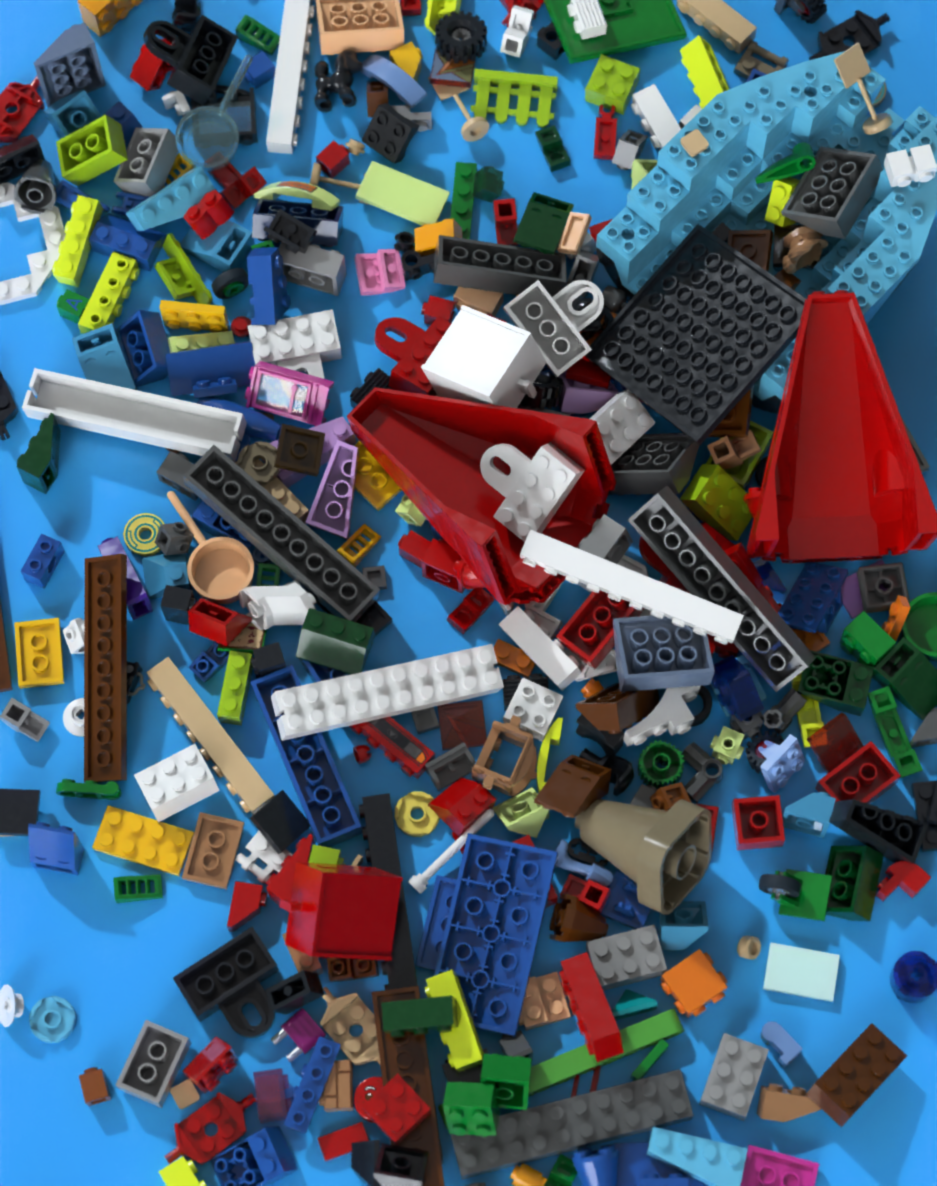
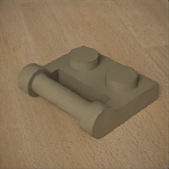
[734,40,789,79]

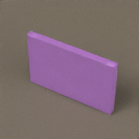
[841,559,888,619]

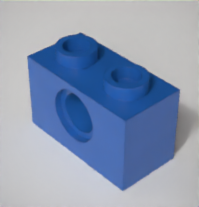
[20,533,65,589]

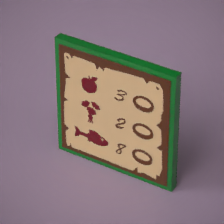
[218,622,268,653]

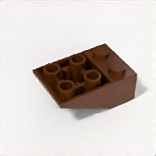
[534,755,612,818]

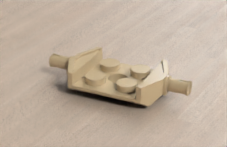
[320,987,381,1066]

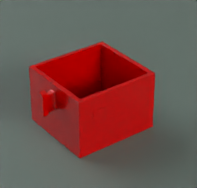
[279,862,403,961]

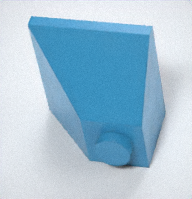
[43,90,102,138]
[142,553,191,599]
[782,792,836,838]
[659,901,708,952]

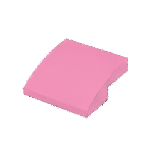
[354,249,406,296]

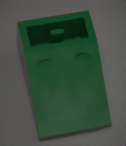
[513,192,574,255]
[16,413,60,494]
[872,637,937,721]
[798,650,874,716]

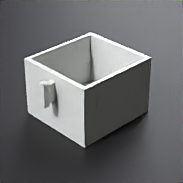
[421,305,546,408]

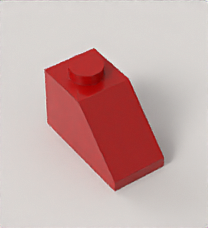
[227,881,267,932]

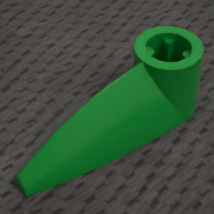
[755,142,816,184]

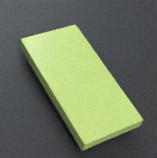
[355,161,450,226]

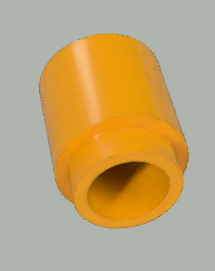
[510,1163,547,1186]

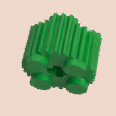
[637,740,685,789]

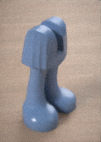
[555,840,613,887]

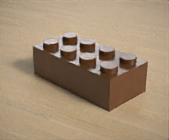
[806,1023,907,1128]

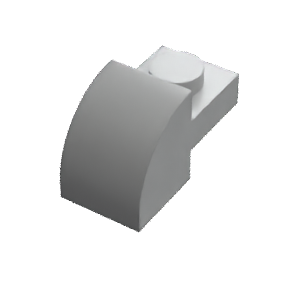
[392,105,432,132]
[0,698,50,743]

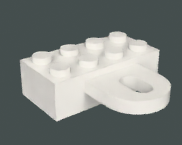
[503,280,604,377]
[248,309,342,401]
[480,442,585,542]

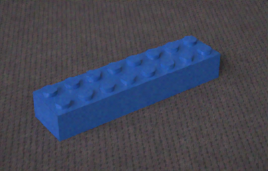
[250,665,363,848]

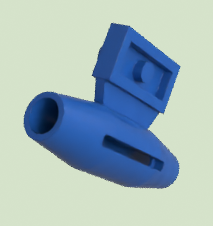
[197,396,281,461]

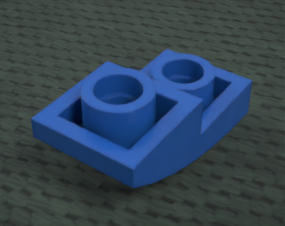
[188,642,229,682]

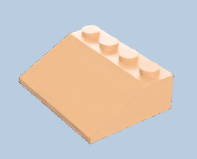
[316,0,404,55]

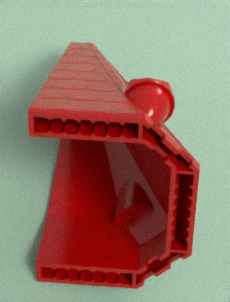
[743,290,937,564]
[347,387,616,605]

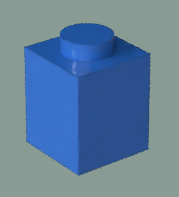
[242,51,276,89]

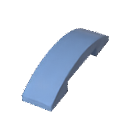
[360,54,427,108]

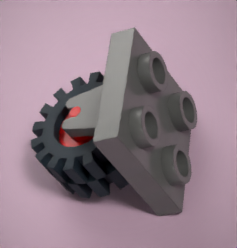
[774,0,827,24]

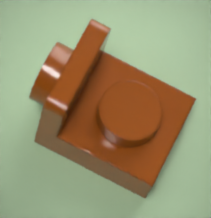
[650,782,691,811]

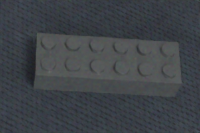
[434,235,566,297]

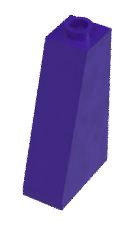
[98,536,153,620]

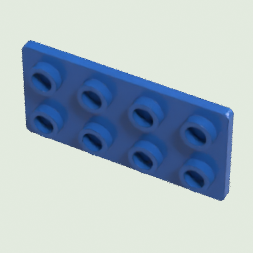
[165,341,255,399]
[778,561,848,634]
[615,1143,708,1186]

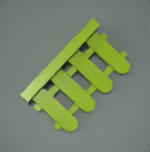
[470,69,558,128]

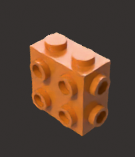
[660,949,728,1018]

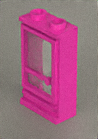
[245,361,334,426]

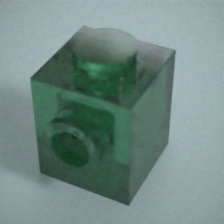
[473,166,504,203]

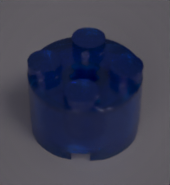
[890,951,937,1003]

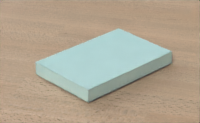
[763,942,840,1002]

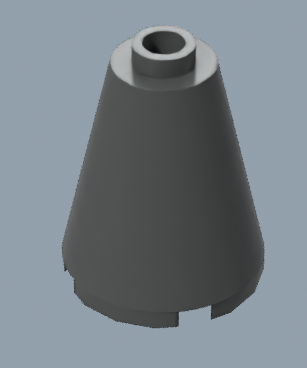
[14,160,57,214]

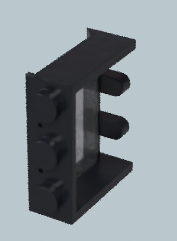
[191,88,258,149]

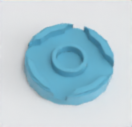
[29,996,76,1043]

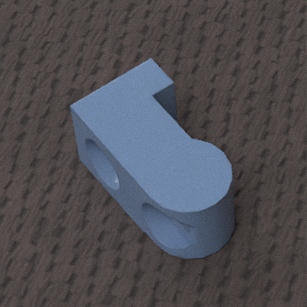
[761,1021,803,1068]

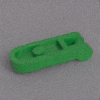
[56,779,122,800]

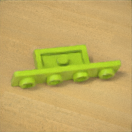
[155,233,213,305]

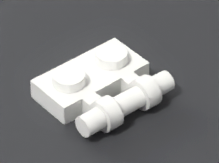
[235,831,293,884]

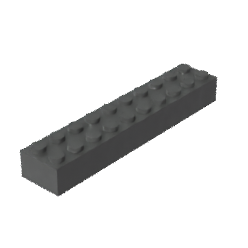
[184,445,380,622]
[628,486,816,692]
[450,1069,693,1180]

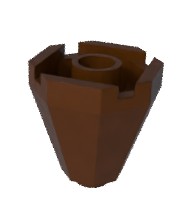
[549,894,608,942]

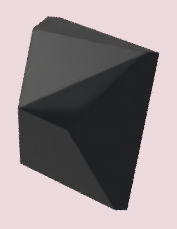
[351,1140,381,1186]
[373,1143,429,1186]

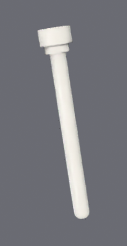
[408,809,495,894]

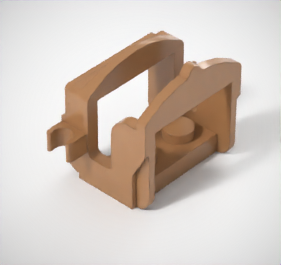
[472,715,537,797]

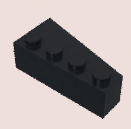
[829,799,929,864]

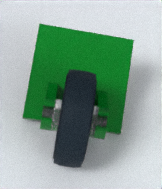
[759,869,832,921]

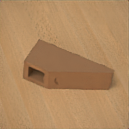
[756,1083,821,1122]

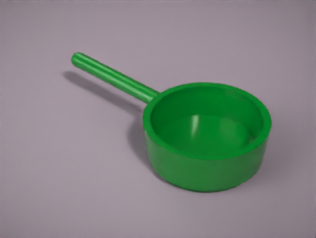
[902,592,937,661]

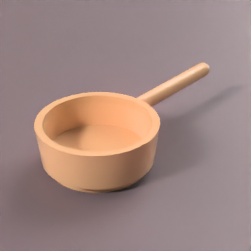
[167,491,254,604]

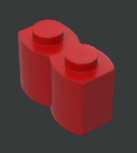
[183,189,234,240]

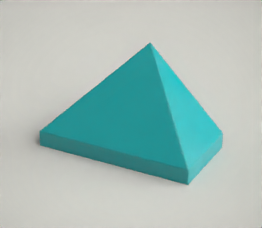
[612,989,658,1021]

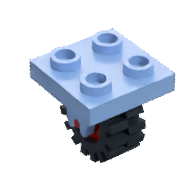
[746,731,805,793]

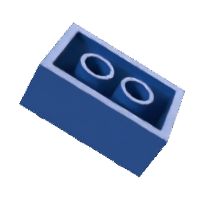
[89,213,167,271]
[117,310,170,387]

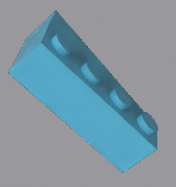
[126,166,215,231]
[646,1127,748,1186]

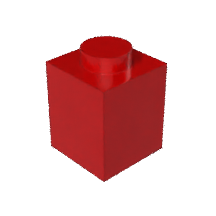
[316,140,350,179]
[421,295,455,325]
[398,530,431,568]

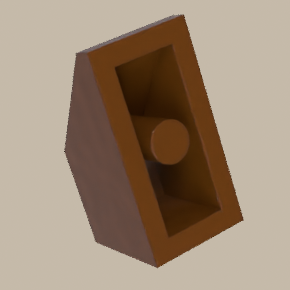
[367,81,389,118]

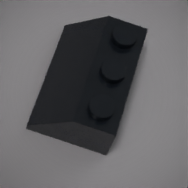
[0,134,45,184]

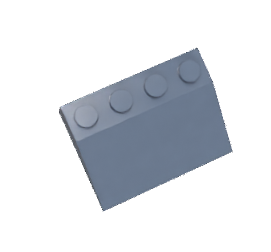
[34,22,106,107]
[613,616,715,692]

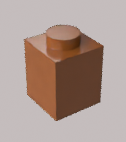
[79,1067,111,1106]

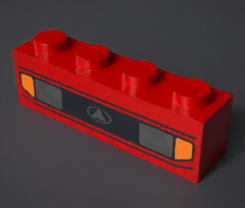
[349,717,435,779]

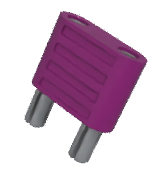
[271,1008,326,1062]

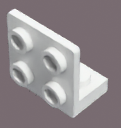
[503,678,563,742]

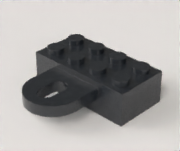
[144,15,238,105]
[173,927,279,1038]

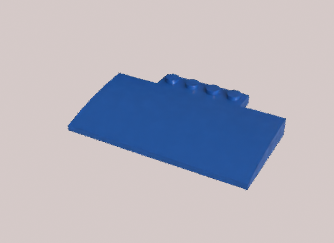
[415,833,558,1037]

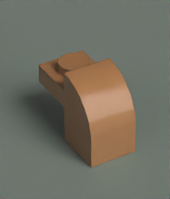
[707,430,762,469]

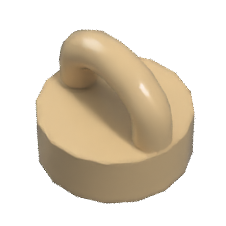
[737,935,761,960]

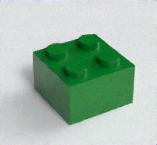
[839,611,896,668]
[481,1054,532,1110]
[443,1082,500,1137]

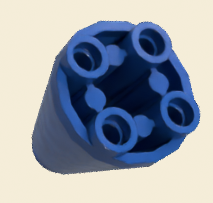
[572,1144,620,1186]

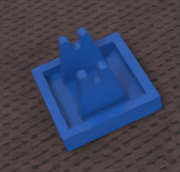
[601,871,651,929]

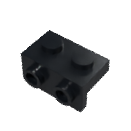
[264,209,317,254]

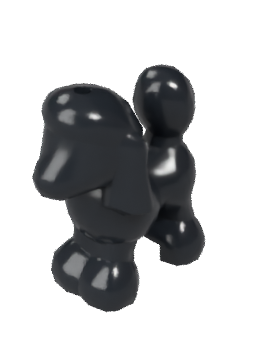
[314,50,363,113]

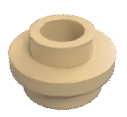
[345,138,366,156]

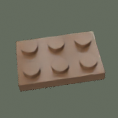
[182,812,245,890]

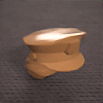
[782,226,828,274]

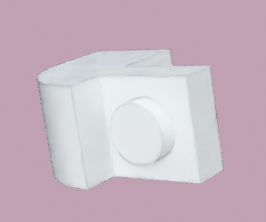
[500,5,534,58]

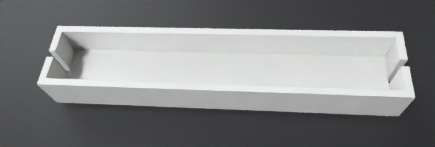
[22,368,247,462]
[271,644,504,741]

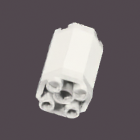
[239,580,316,630]

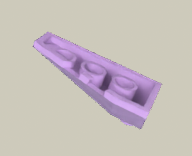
[558,370,643,415]

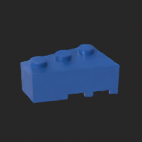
[247,247,291,325]

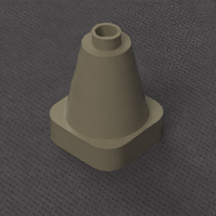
[575,799,712,915]

